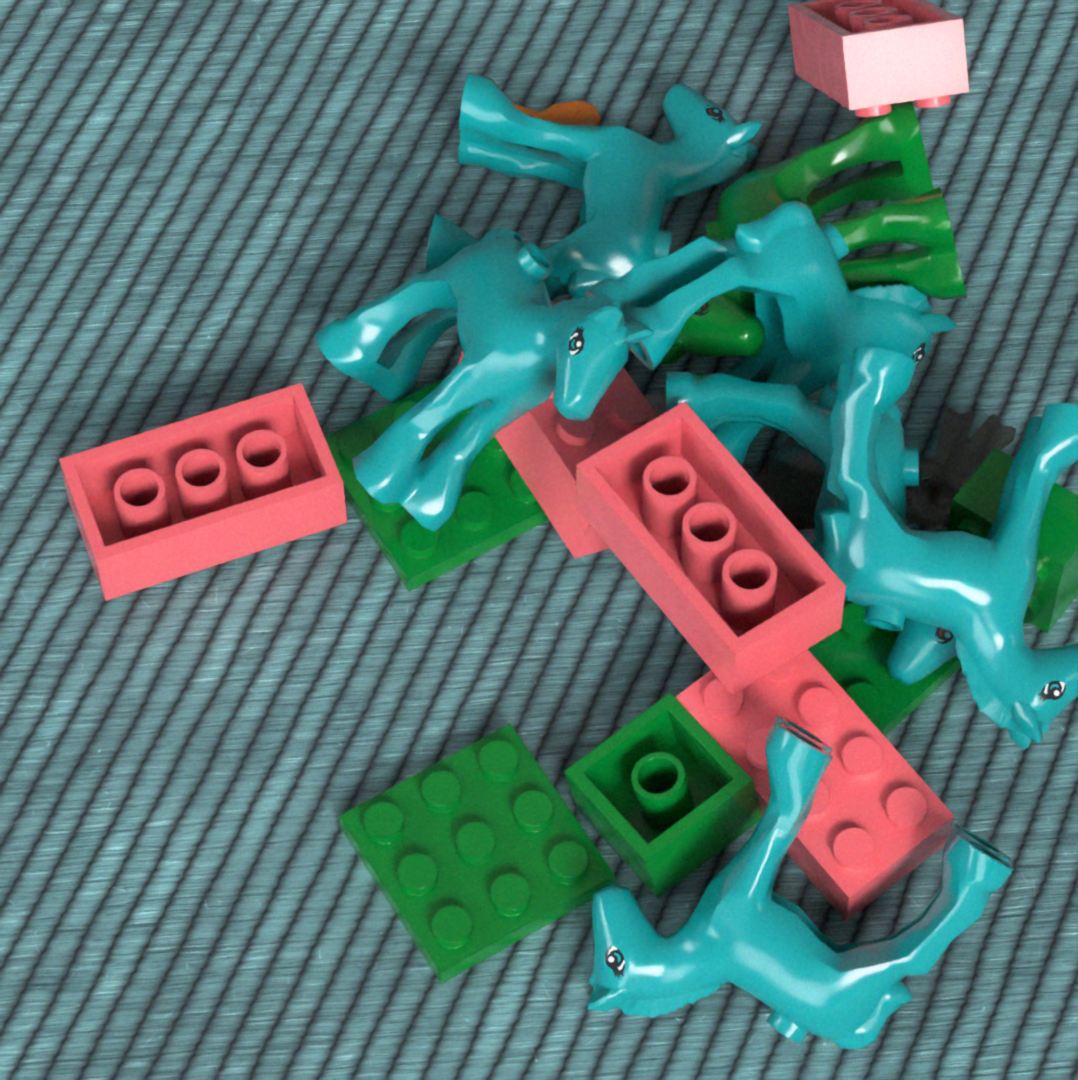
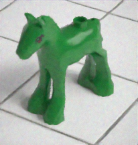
[662,101,967,364]

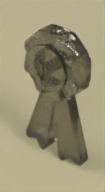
[906,407,1016,531]

